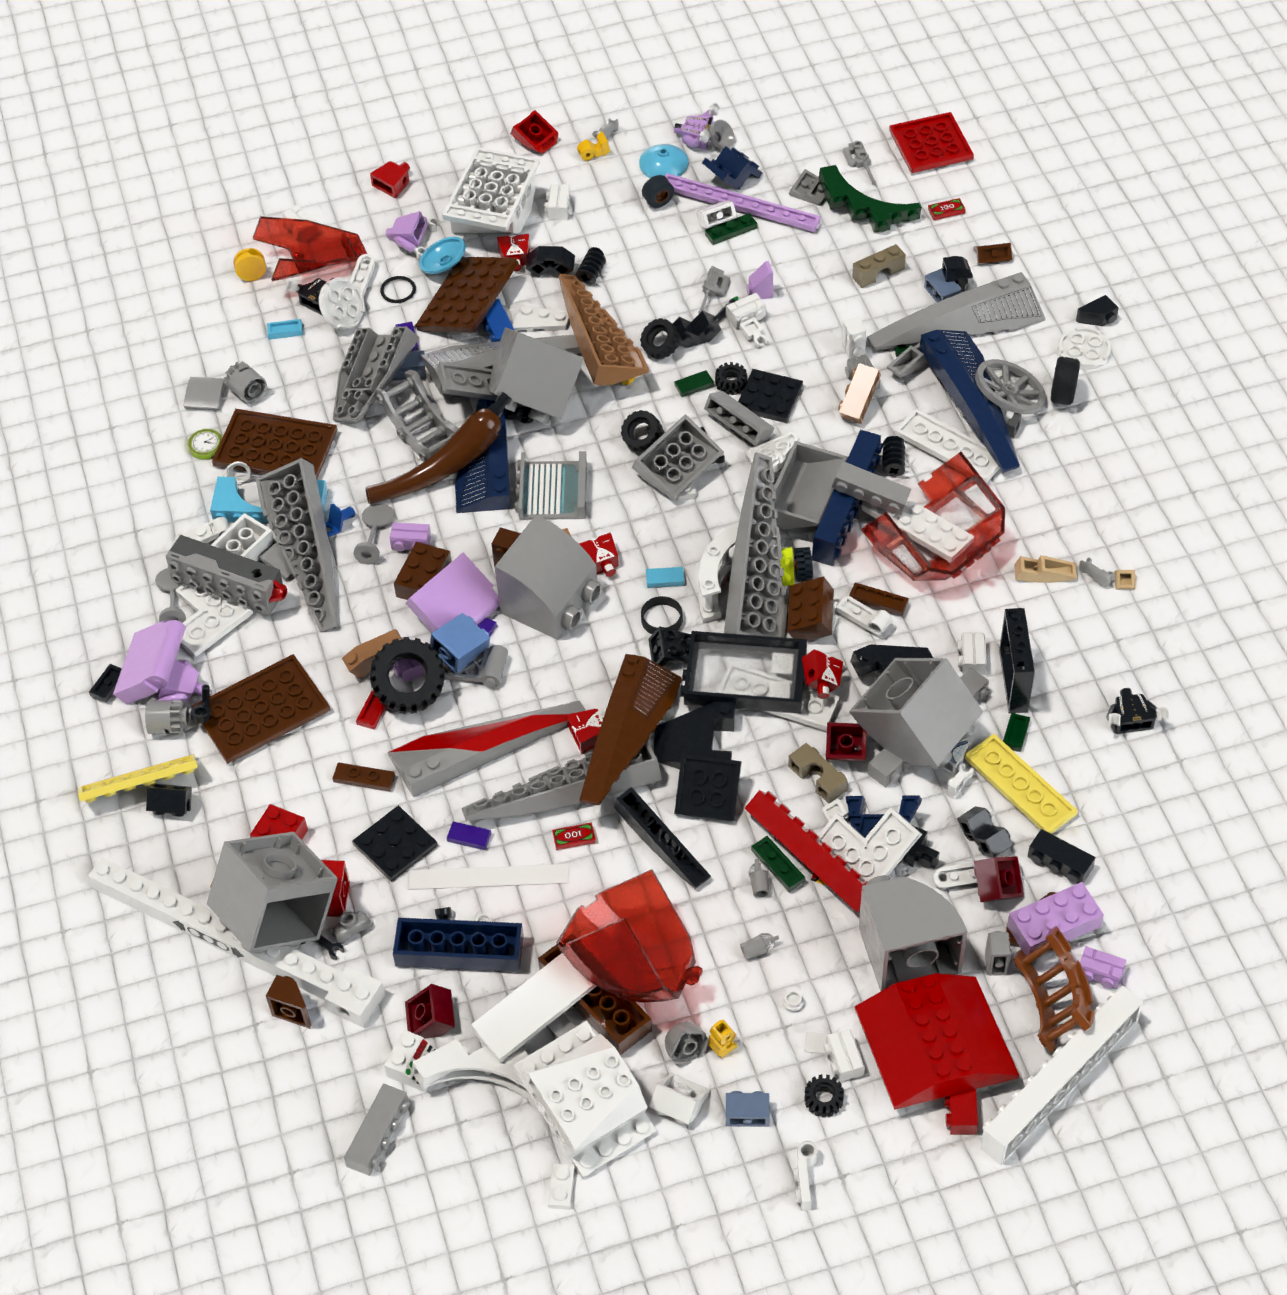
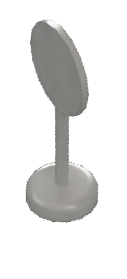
[353,504,394,564]
[155,568,186,623]

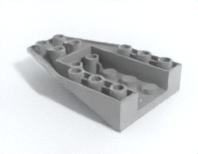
[332,326,420,421]

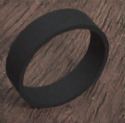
[641,596,683,634]

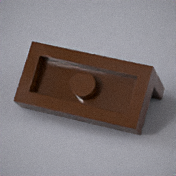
[973,243,1012,264]

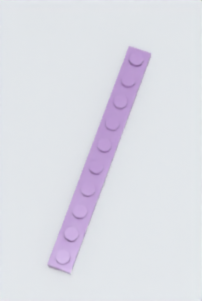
[665,173,821,232]

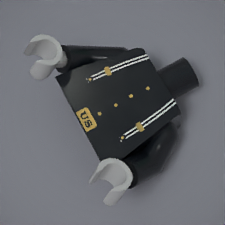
[287,278,334,316]
[1106,688,1169,734]

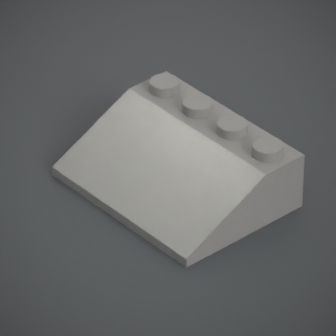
[632,414,724,500]

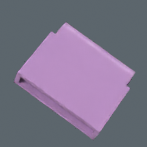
[405,552,500,633]
[113,620,186,704]

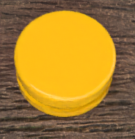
[233,248,266,281]

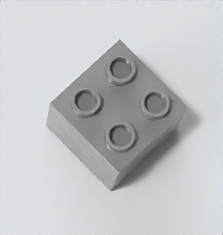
[207,832,338,954]

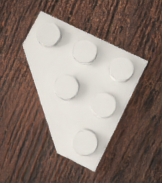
[744,431,800,473]

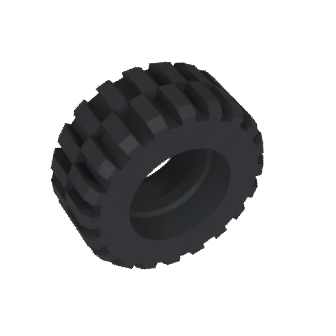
[370,637,445,714]

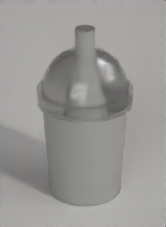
[748,859,770,897]
[740,933,779,960]

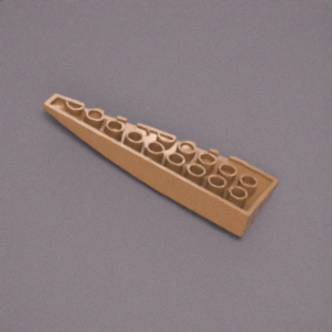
[559,274,649,386]

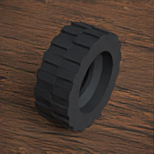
[640,318,680,359]
[621,410,663,452]

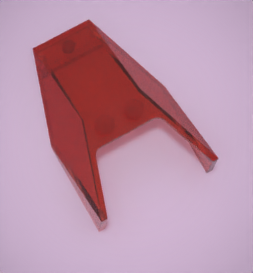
[253,216,367,282]

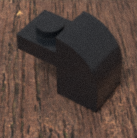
[942,256,973,292]
[903,825,940,869]

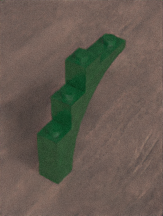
[819,165,922,233]

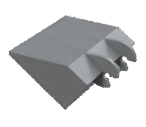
[773,441,848,530]

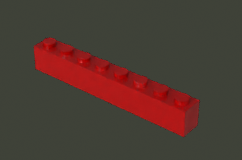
[744,790,868,913]

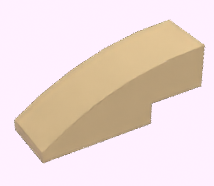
[1014,555,1077,583]

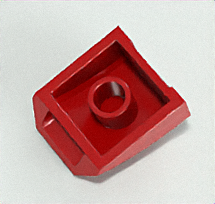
[510,110,559,154]

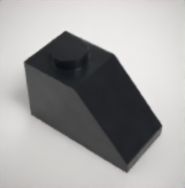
[1076,295,1119,326]

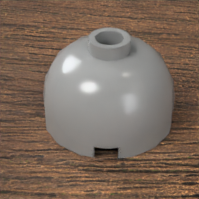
[665,1021,709,1065]

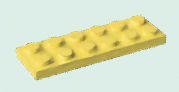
[964,734,1078,834]
[78,754,198,803]

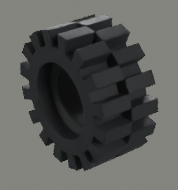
[715,362,747,395]
[804,1074,844,1118]

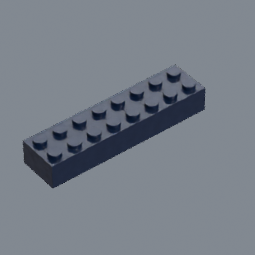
[812,429,883,566]

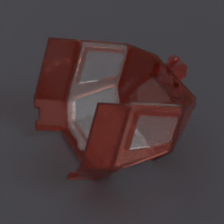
[861,452,1005,581]

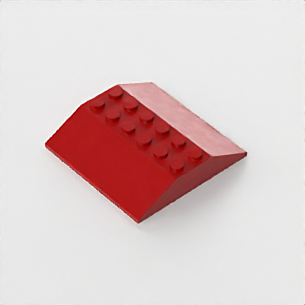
[855,973,1019,1110]

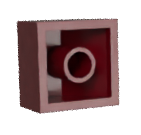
[826,722,867,761]
[974,856,1024,902]
[405,984,455,1039]

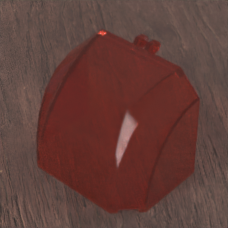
[556,869,703,1003]

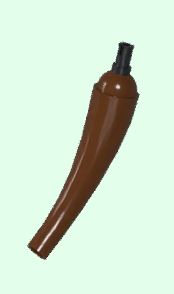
[365,392,512,504]

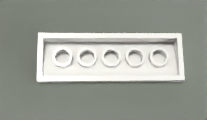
[471,947,599,1063]

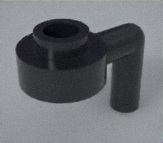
[506,406,534,424]
[191,684,211,724]

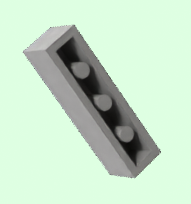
[704,391,774,446]
[831,461,911,516]
[344,1083,410,1176]

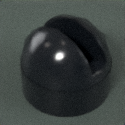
[435,907,452,920]

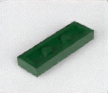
[705,213,757,245]
[751,836,805,892]

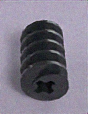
[575,247,606,284]
[882,436,905,477]

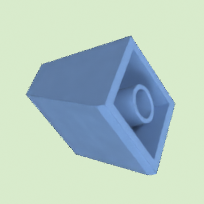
[430,613,490,675]

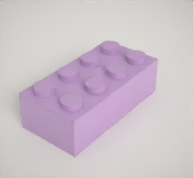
[1007,882,1104,955]

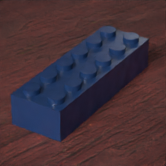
[393,918,524,972]

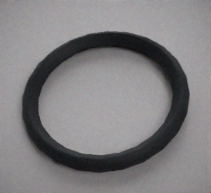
[380,276,416,303]

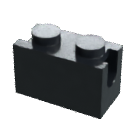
[146,783,192,817]

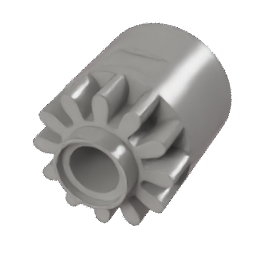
[224,361,267,403]
[145,700,189,734]

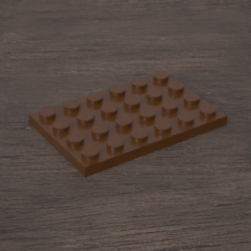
[415,257,519,333]
[212,408,338,480]
[191,654,331,764]

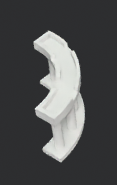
[698,522,739,623]

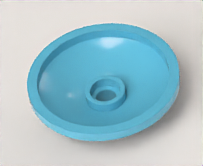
[639,144,688,178]
[419,236,466,274]

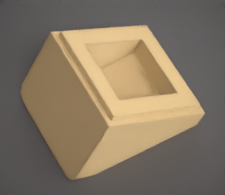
[1114,570,1135,589]

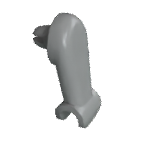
[592,118,619,141]
[1079,557,1114,586]

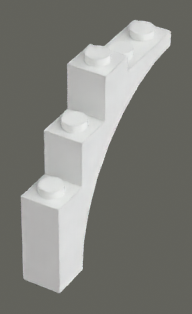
[412,1039,543,1116]

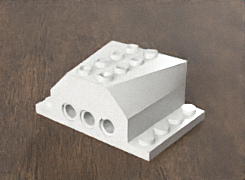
[442,147,540,234]
[513,1021,656,1178]

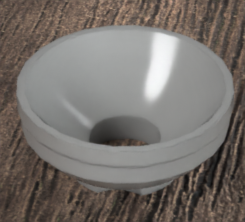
[709,120,734,150]

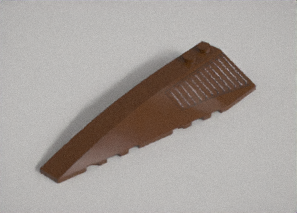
[580,654,682,805]

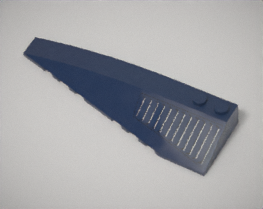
[919,330,1020,473]
[455,398,511,513]

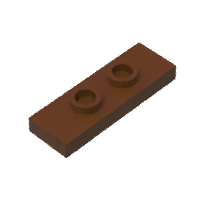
[849,582,909,616]
[332,762,395,792]

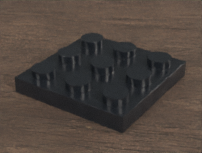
[738,369,803,423]
[674,754,742,821]
[352,805,438,882]

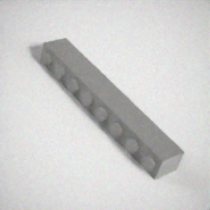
[868,668,989,788]

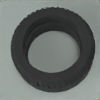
[1050,356,1080,405]

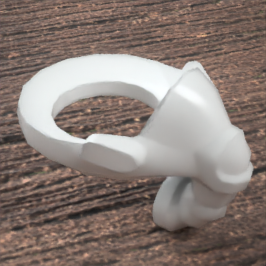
[222,461,251,485]

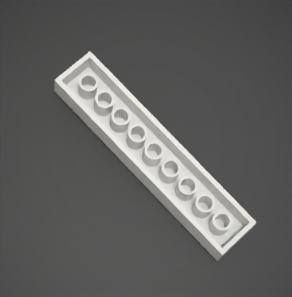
[981,986,1143,1165]

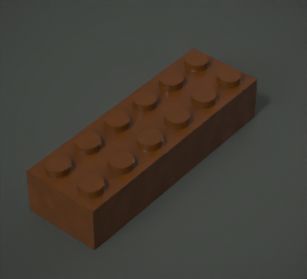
[538,934,652,1055]

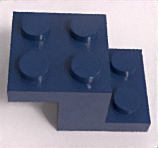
[702,146,763,190]

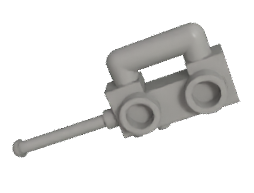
[842,141,876,185]
[698,266,730,313]

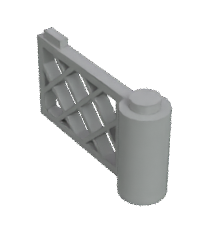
[425,645,508,688]

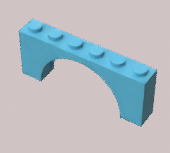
[210,477,328,524]

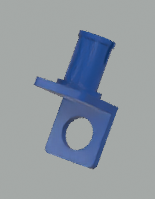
[325,503,355,537]

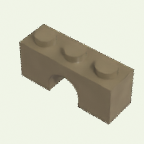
[852,244,906,288]
[788,743,847,803]

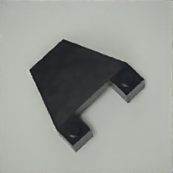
[850,644,933,677]
[654,701,735,770]

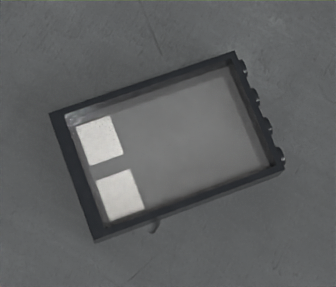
[680,631,807,714]

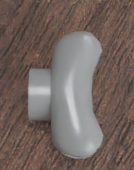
[332,911,371,944]

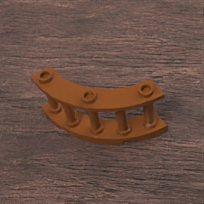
[1013,926,1094,1052]

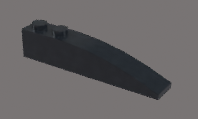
[614,787,711,889]

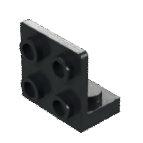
[648,626,691,667]

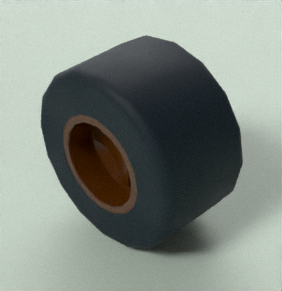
[642,175,674,208]

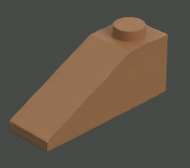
[342,629,403,679]

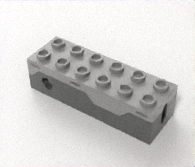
[166,535,287,615]

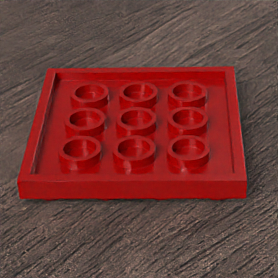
[889,112,974,173]

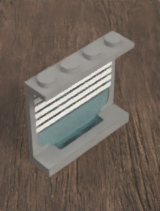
[515,451,587,520]

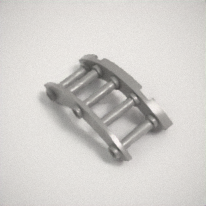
[375,370,459,462]

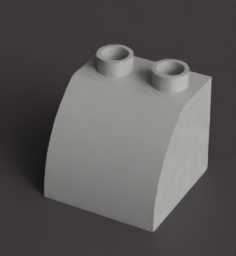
[489,327,584,424]
[495,515,602,640]
[849,658,983,769]
[859,875,968,992]

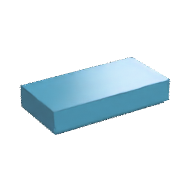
[267,319,303,340]
[646,567,684,588]

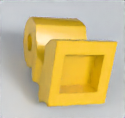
[577,132,610,161]
[708,1020,738,1058]

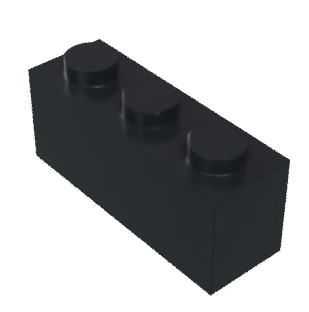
[1027,829,1096,883]

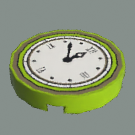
[187,429,222,459]

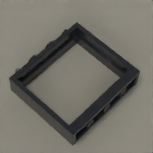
[999,608,1035,714]

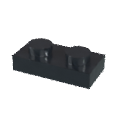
[89,664,122,703]

